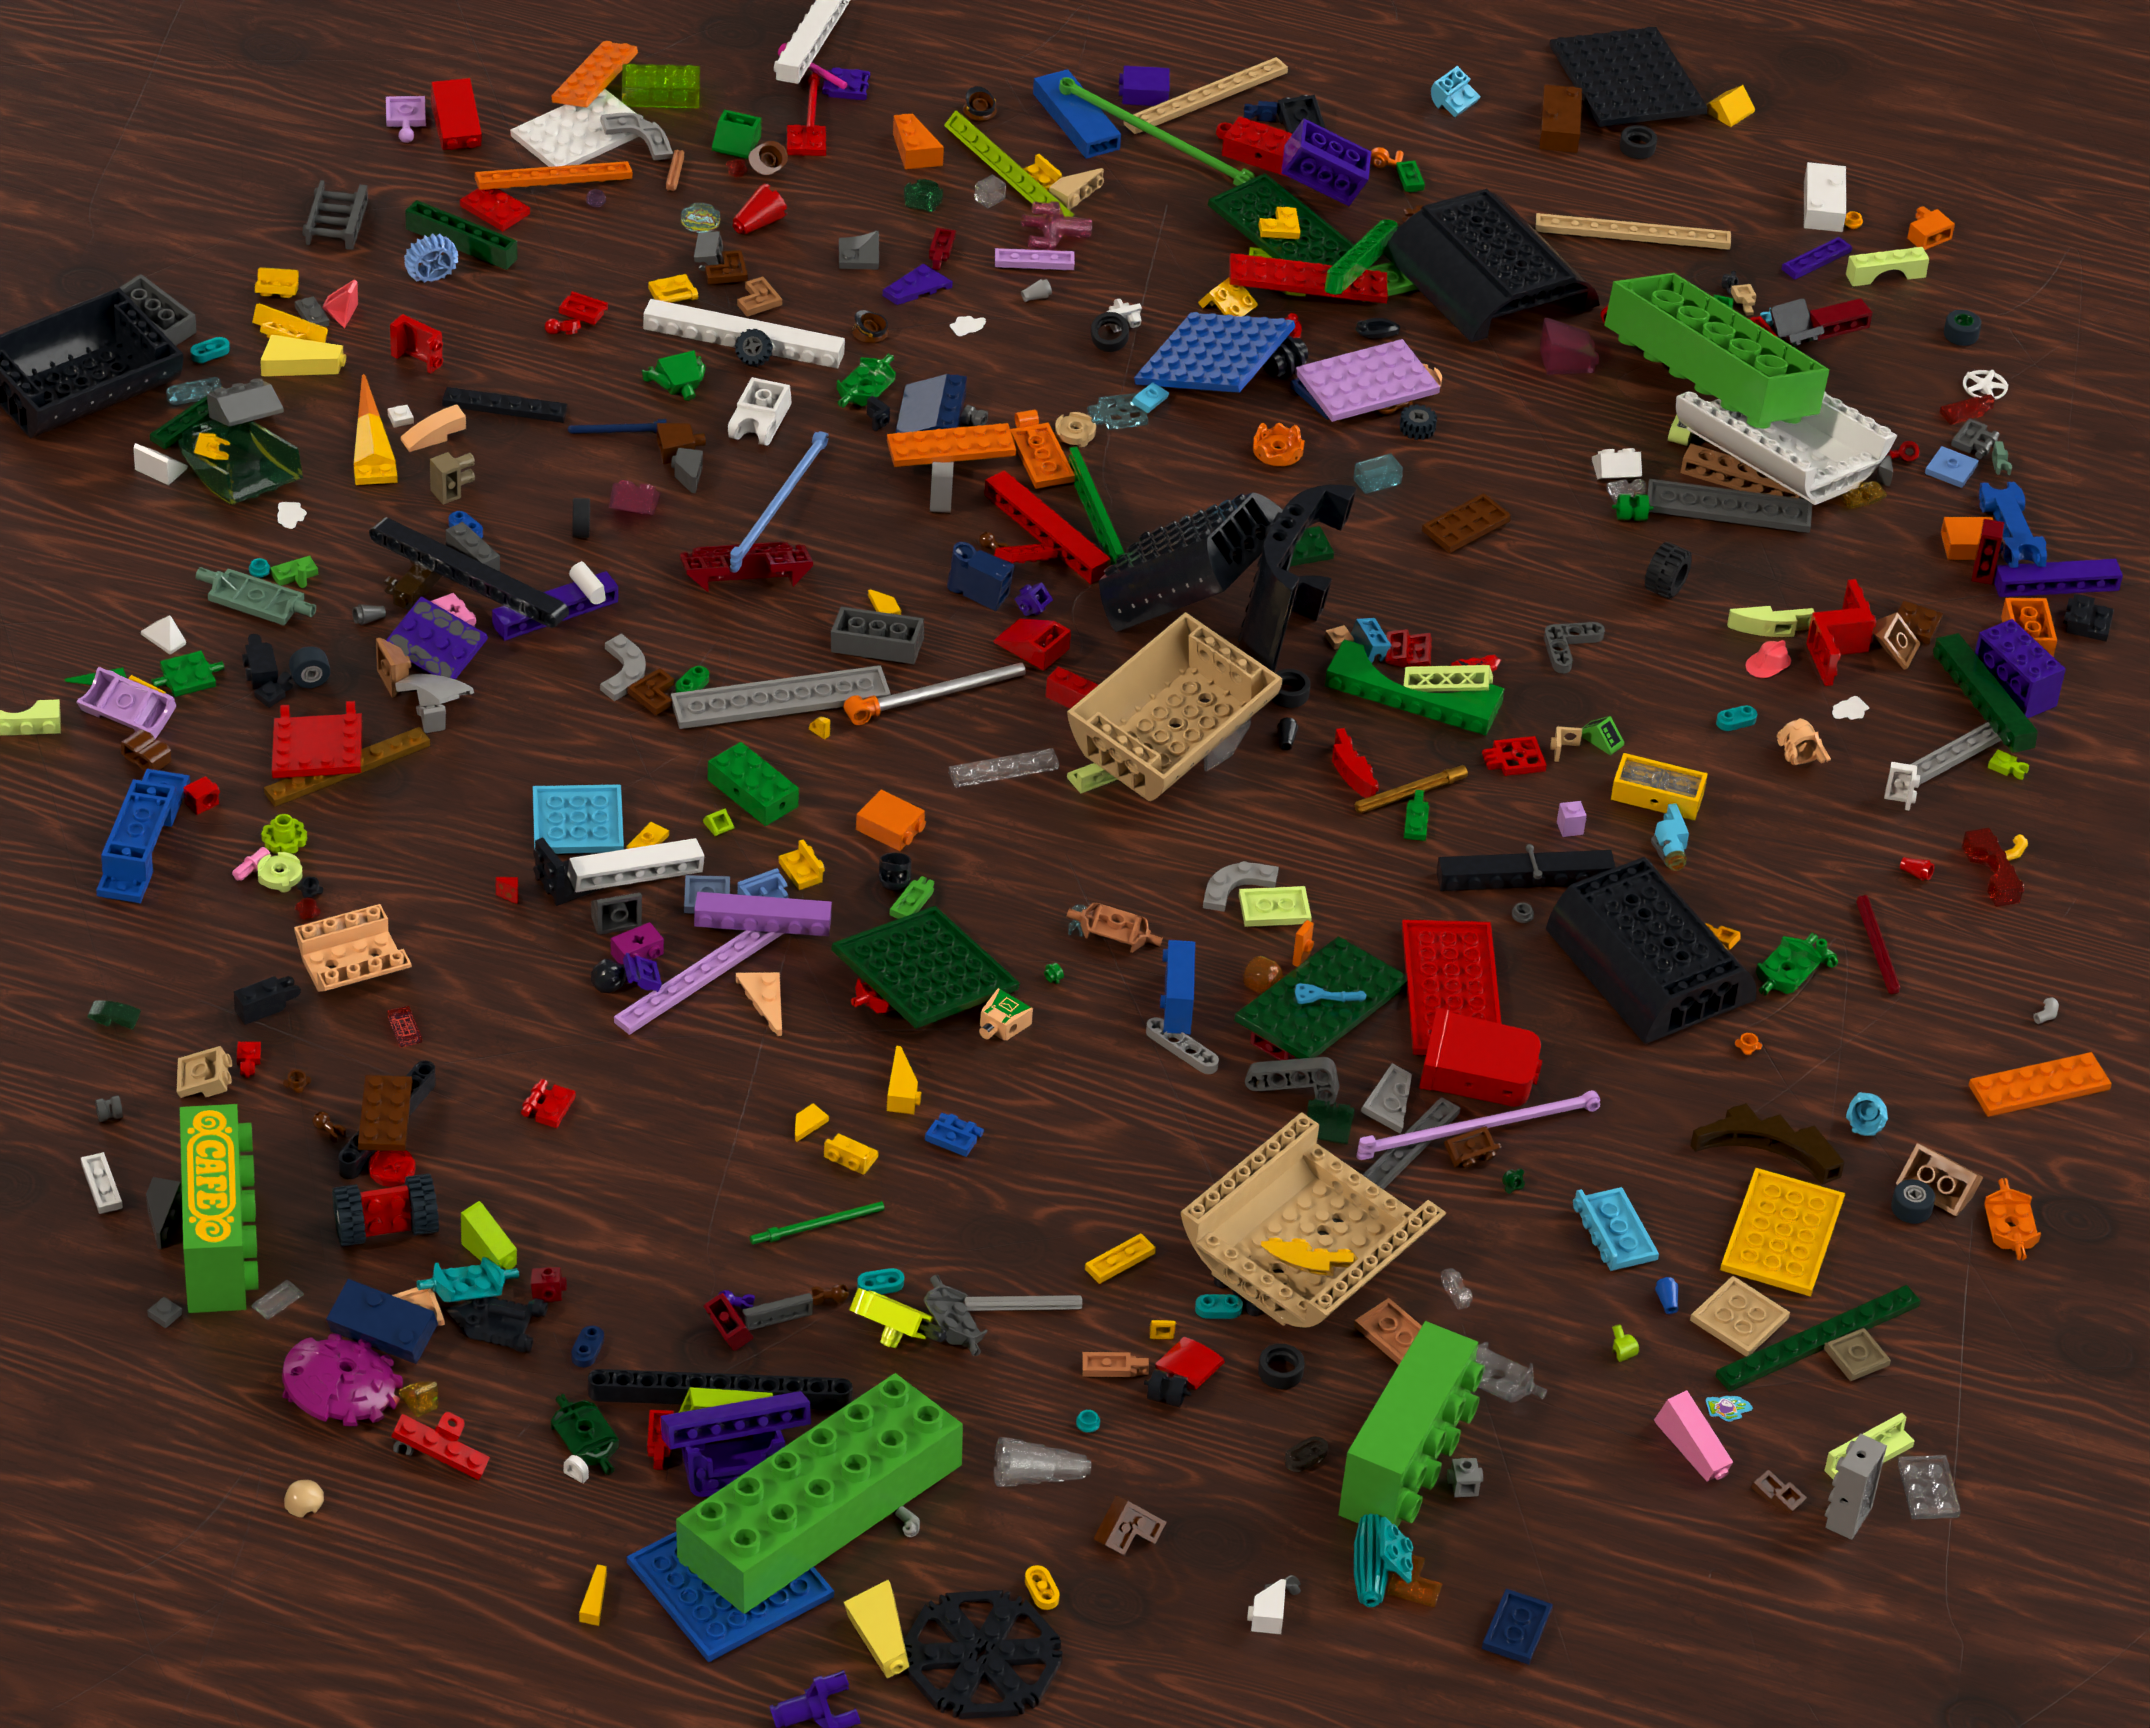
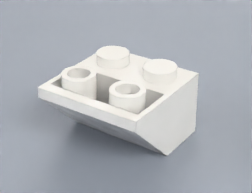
[1592,448,1642,479]

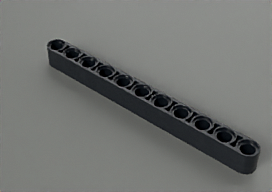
[369,517,569,628]
[588,1369,853,1410]

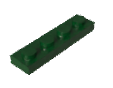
[150,396,211,449]

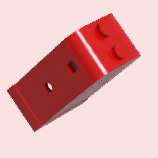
[1419,1008,1543,1107]

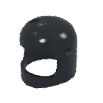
[879,852,911,891]

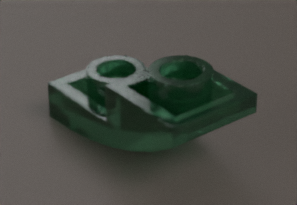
[88,1000,141,1030]

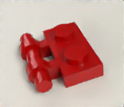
[521,1079,576,1128]

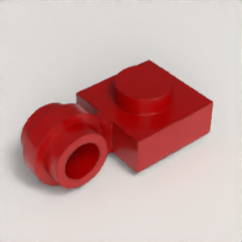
[237,1042,261,1078]

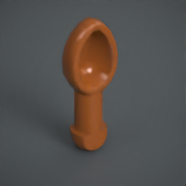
[1378,400,1413,415]

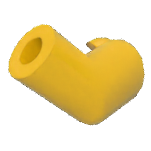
[2000,834,2028,862]

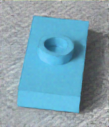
[1131,382,1169,413]

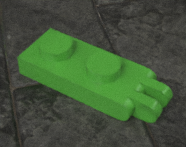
[890,876,934,919]

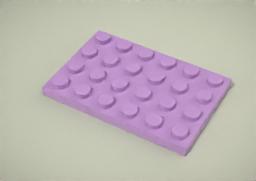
[1295,339,1440,422]

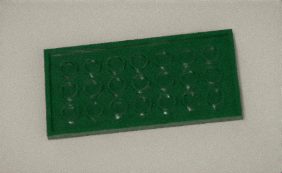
[1208,173,1354,266]
[1234,936,1407,1059]

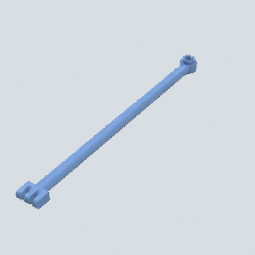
[730,431,829,572]

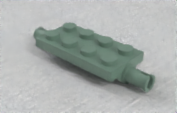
[196,567,316,625]

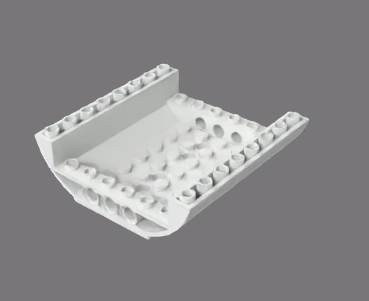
[1676,392,1897,505]

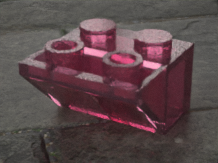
[609,480,661,516]

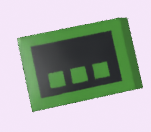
[1581,716,1624,755]

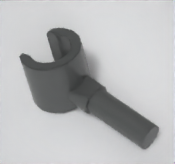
[1265,1575,1301,1595]

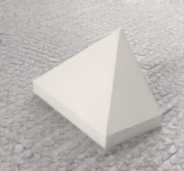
[141,615,186,655]

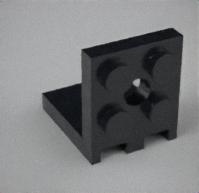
[533,837,603,906]

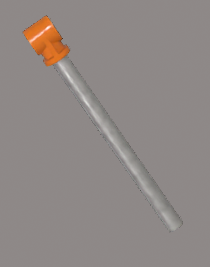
[843,663,1026,725]

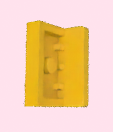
[255,267,299,298]

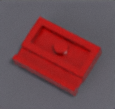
[559,291,608,325]

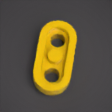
[1025,1565,1059,1610]

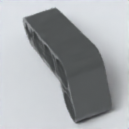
[1245,1057,1339,1106]

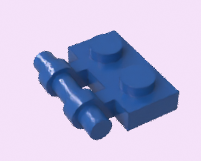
[925,1112,984,1157]

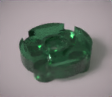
[904,179,943,212]

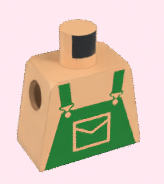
[979,988,1033,1040]

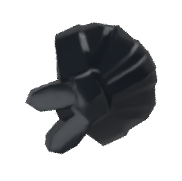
[591,959,633,993]

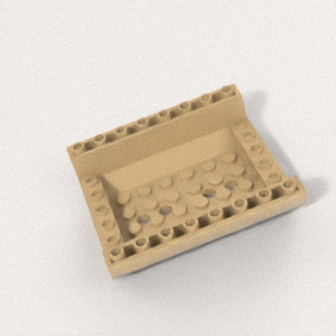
[1181,1112,1446,1327]

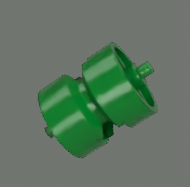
[1612,493,1653,521]

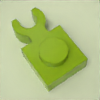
[1988,750,2029,780]

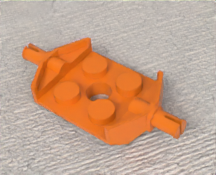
[1984,1178,2041,1260]

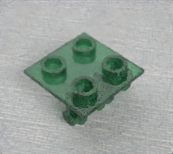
[1307,1098,1355,1144]

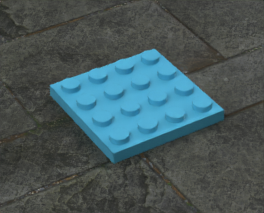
[533,785,624,854]

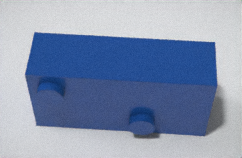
[1160,940,1195,1034]

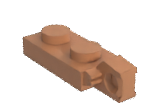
[1082,1352,1149,1377]

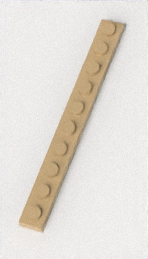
[1124,57,1288,134]
[1535,213,1731,250]

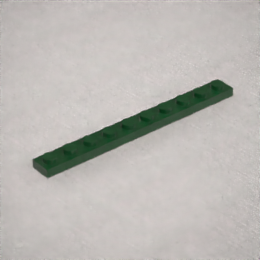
[1715,1285,1921,1392]

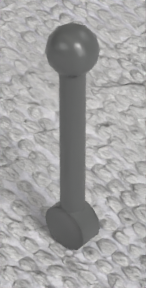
[1525,844,1542,879]

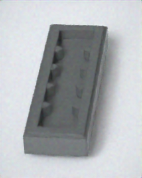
[742,1293,813,1330]

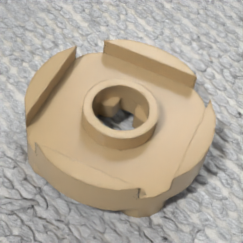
[1055,412,1096,447]

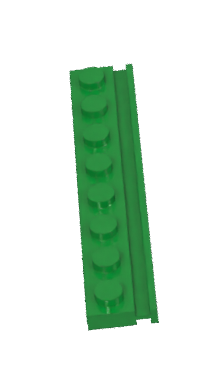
[1068,447,1124,565]

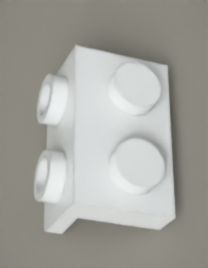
[1884,762,1920,811]

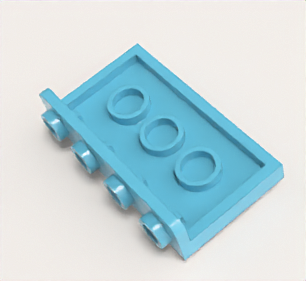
[1573,1187,1659,1271]

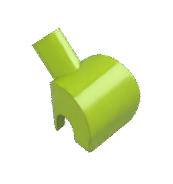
[1612,1324,1639,1362]

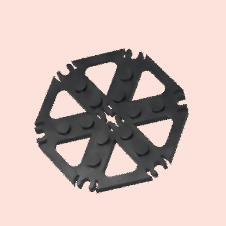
[903,1590,1062,1719]

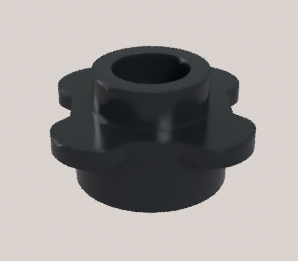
[1721,270,1738,294]
[297,877,323,898]

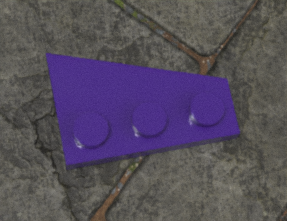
[882,264,953,305]

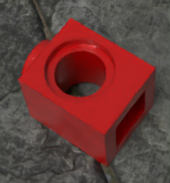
[183,776,220,815]

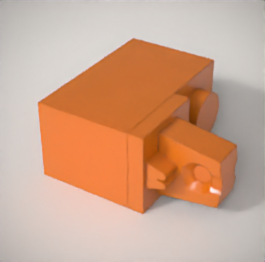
[1907,206,1955,250]

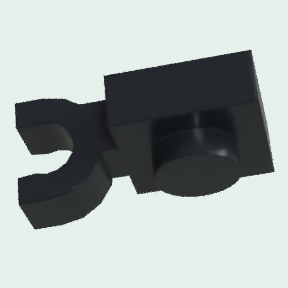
[254,671,293,708]

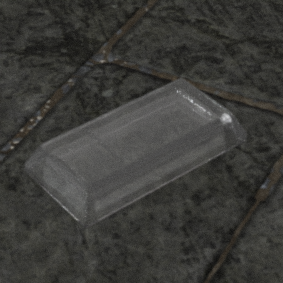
[251,1280,304,1320]

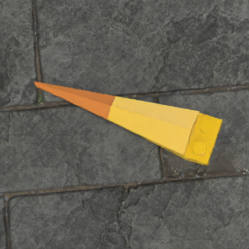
[354,374,398,485]

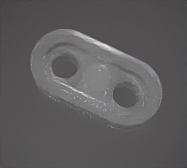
[1441,1268,1473,1310]

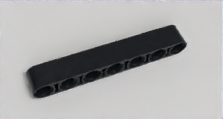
[339,1060,436,1179]

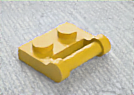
[648,274,698,303]

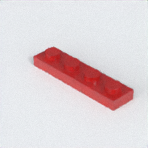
[994,544,1059,564]

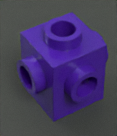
[1014,582,1053,616]

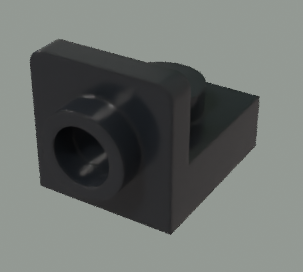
[867,396,890,431]

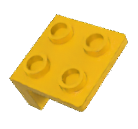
[1198,278,1258,316]

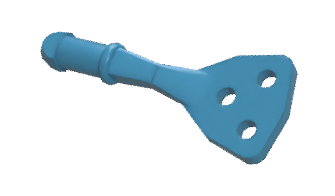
[1295,983,1366,1004]

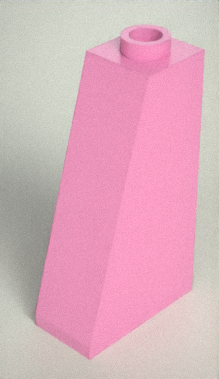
[1654,1391,1733,1481]

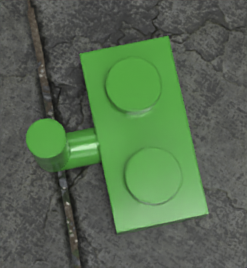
[270,556,318,588]

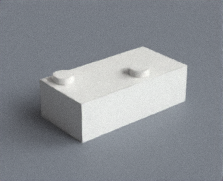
[1804,162,1846,232]

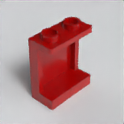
[390,314,443,374]

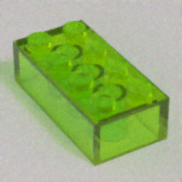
[622,64,700,108]

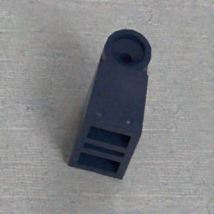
[947,542,1015,611]

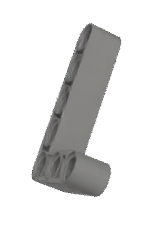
[930,462,954,513]

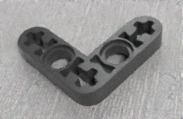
[1544,622,1605,673]

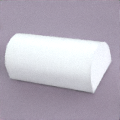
[569,561,606,604]

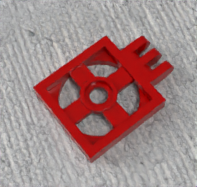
[1482,736,1547,776]

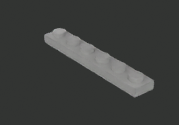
[1910,722,2001,785]

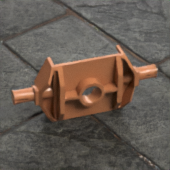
[1066,903,1163,952]

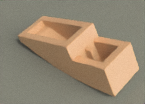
[401,404,466,452]

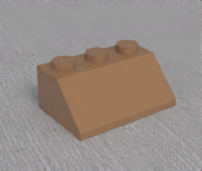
[1896,1143,1983,1216]

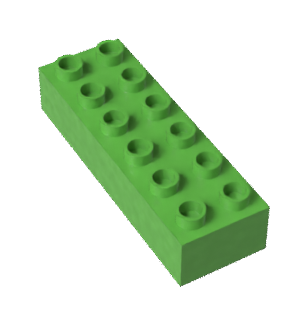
[1605,273,1830,429]
[676,1373,963,1614]

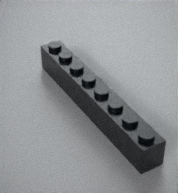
[1436,850,1616,891]

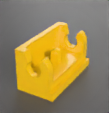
[194,433,230,460]

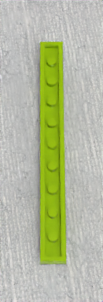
[944,110,1075,230]

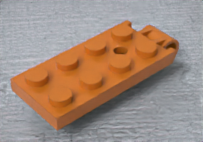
[1010,409,1075,489]

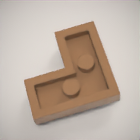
[737,277,782,317]

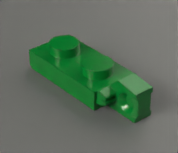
[1404,790,1429,841]

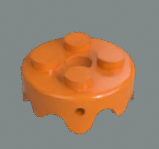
[1253,423,1305,466]

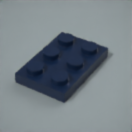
[1482,1589,1553,1665]

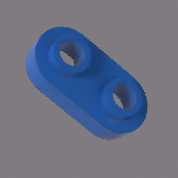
[449,511,483,539]

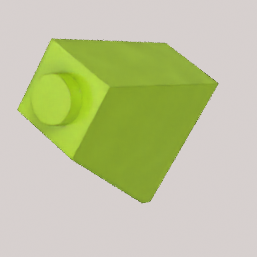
[461,1201,517,1270]

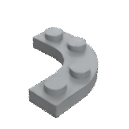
[600,112,673,160]
[600,634,646,701]
[1203,861,1279,912]

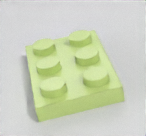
[1239,886,1312,927]

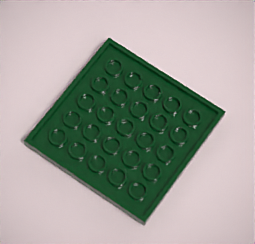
[831,906,1020,1028]

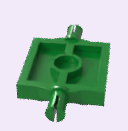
[151,651,225,697]

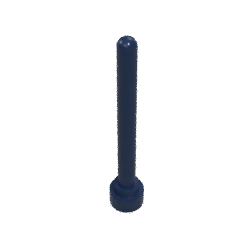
[568,419,667,434]

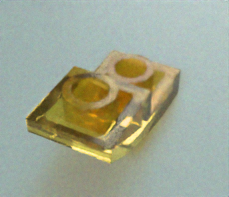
[1839,481,1887,509]

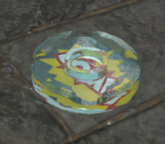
[681,203,720,233]

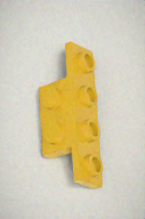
[252,303,328,343]

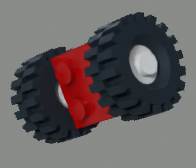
[332,1173,439,1247]

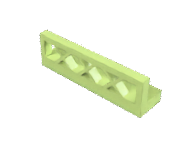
[1404,665,1493,692]
[1067,763,1118,794]
[1824,1413,1914,1479]

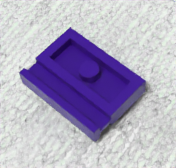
[623,952,662,992]

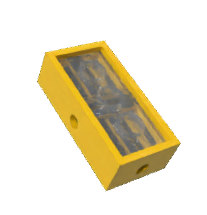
[1611,753,1708,820]

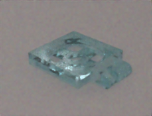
[1087,393,1148,430]

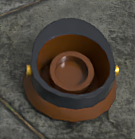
[963,86,997,121]
[852,310,889,343]

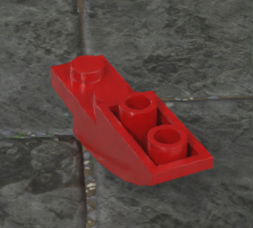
[1332,728,1379,798]

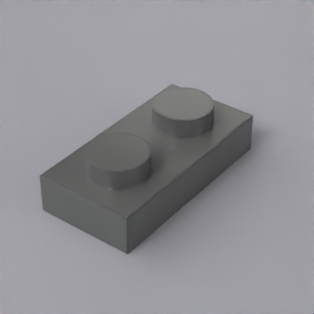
[295,296,330,327]

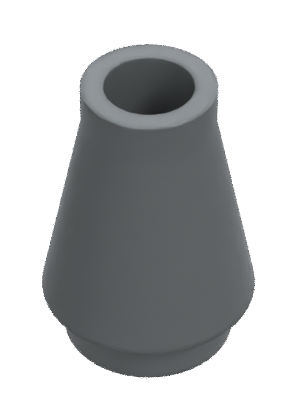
[352,604,386,625]

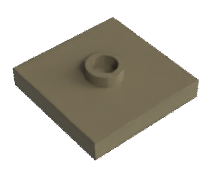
[1824,1328,1891,1381]

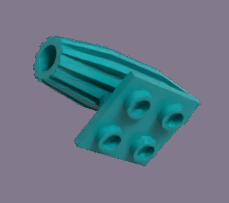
[1354,1514,1413,1607]

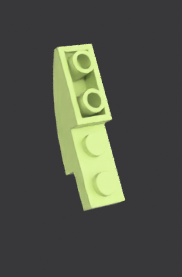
[1727,606,1814,637]

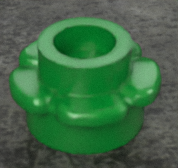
[1044,963,1064,984]

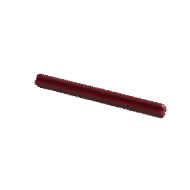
[1856,895,1901,994]

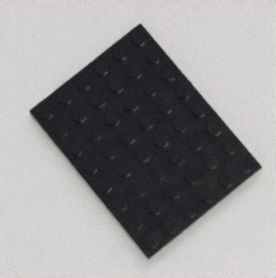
[1549,27,1708,127]

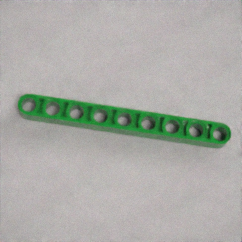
[1324,219,1398,295]

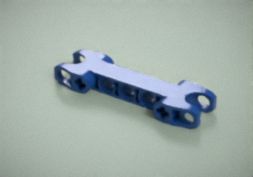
[1979,482,2047,568]

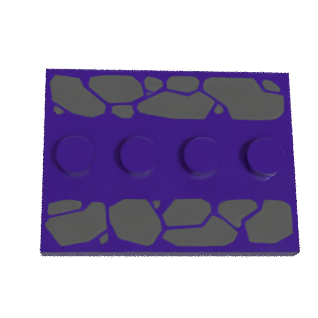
[386,596,488,680]

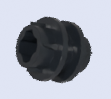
[1263,336,1309,379]

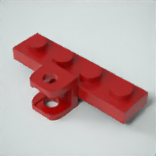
[391,1412,490,1480]

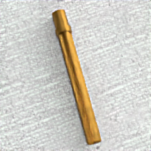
[1354,765,1468,814]

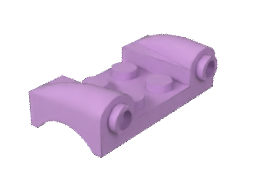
[77,667,176,739]

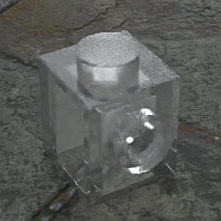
[975,175,1006,208]

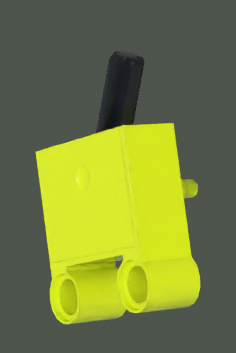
[849,1288,947,1348]

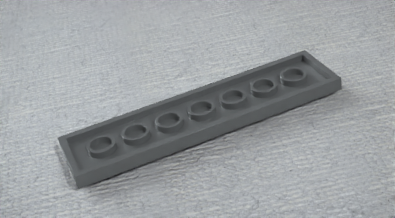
[1647,479,1812,533]

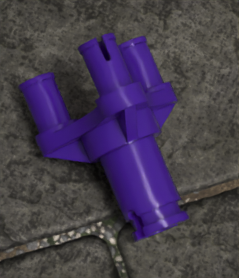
[769,1670,861,1728]

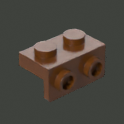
[1444,1126,1501,1168]

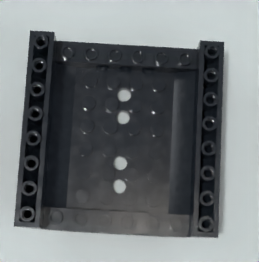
[1383,189,1600,342]

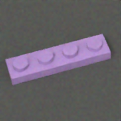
[995,248,1075,270]

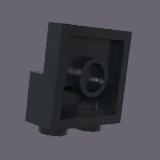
[1277,95,1325,134]
[2063,594,2114,642]

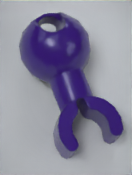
[718,1290,755,1310]

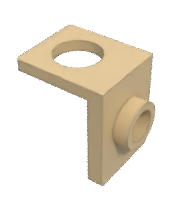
[1551,727,1582,762]

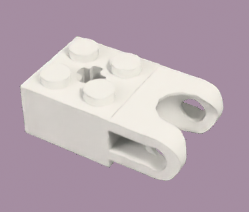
[728,377,792,446]

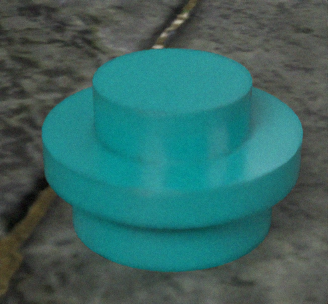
[249,558,270,578]
[1076,1410,1100,1433]

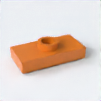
[1293,920,1314,967]

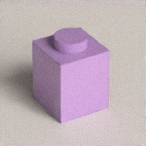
[1557,801,1586,837]

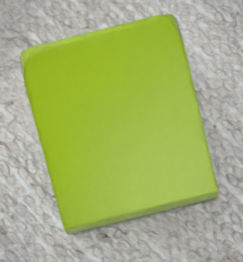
[703,808,735,836]

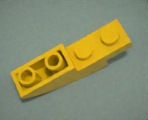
[1261,1238,1358,1276]

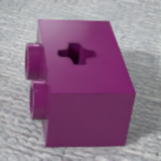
[611,922,664,964]

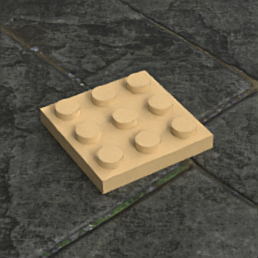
[1690,1276,1790,1356]

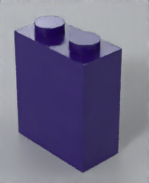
[1119,66,1169,106]

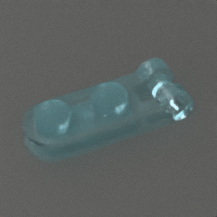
[166,377,223,405]

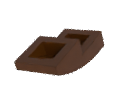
[1751,1469,1807,1513]

